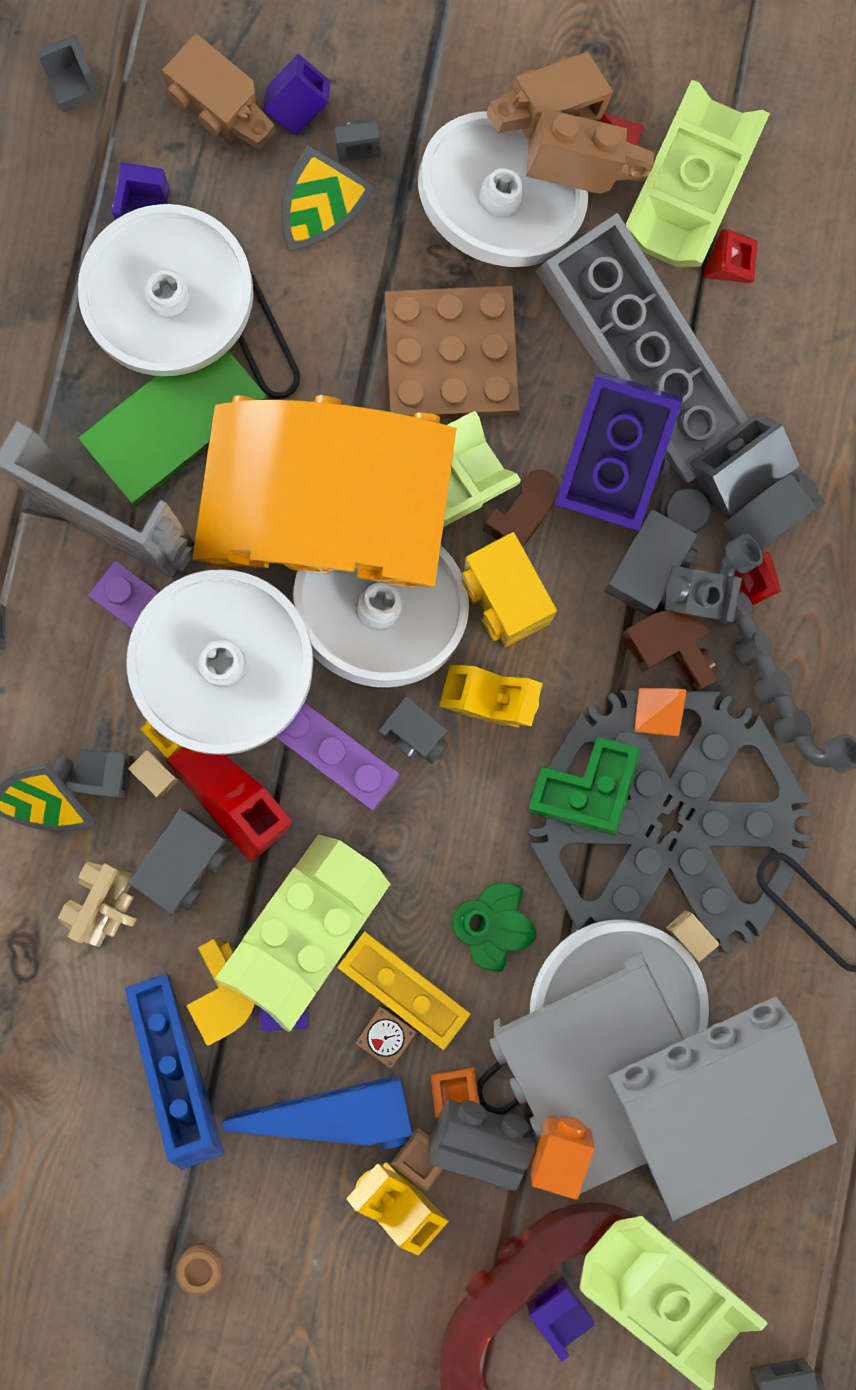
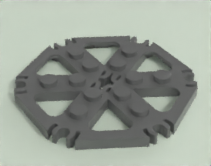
[527,690,811,958]

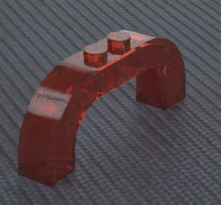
[440,1202,638,1390]

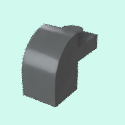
[724,469,825,550]

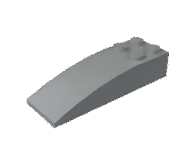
[535,213,748,484]

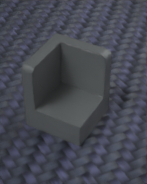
[37,34,102,112]
[66,749,133,799]

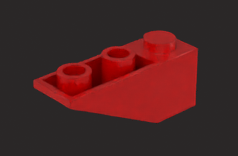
[166,747,292,863]

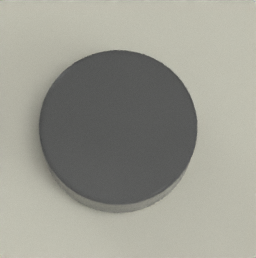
[665,489,710,533]

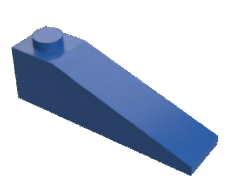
[125,974,224,1170]
[222,1075,413,1149]

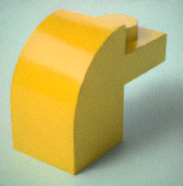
[439,664,543,728]
[186,937,257,1046]
[346,1162,449,1256]

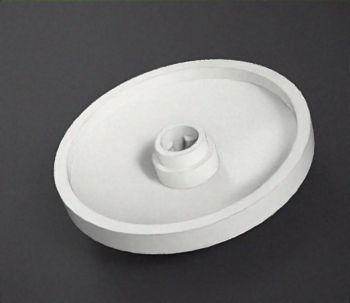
[418,111,588,267]
[78,204,253,376]
[292,546,469,687]
[127,570,313,755]
[530,920,709,1040]

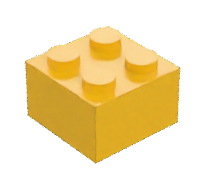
[461,532,557,648]

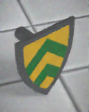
[282,144,376,250]
[0,757,96,831]

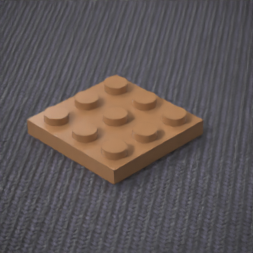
[385,286,519,419]

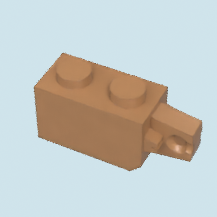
[162,33,276,150]
[486,52,613,140]
[526,108,654,194]

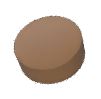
[176,1245,223,1295]

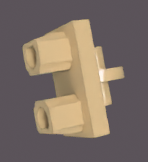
[58,862,137,947]

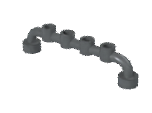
[717,534,856,773]

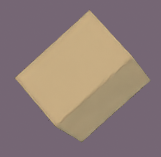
[128,750,181,799]
[666,910,720,963]

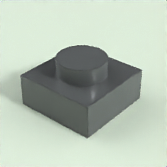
[335,120,381,162]

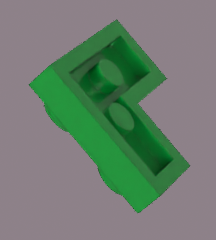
[528,737,641,836]

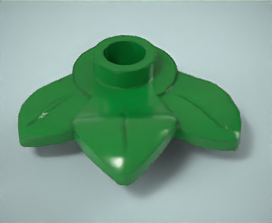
[451,883,537,972]

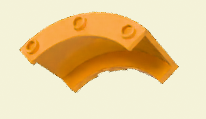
[192,396,457,588]

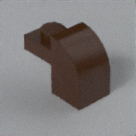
[621,611,717,691]

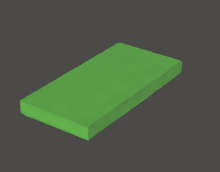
[78,350,268,507]

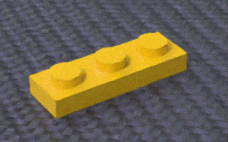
[337,931,471,1050]

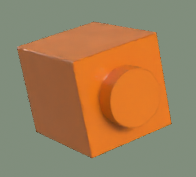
[530,1116,595,1200]

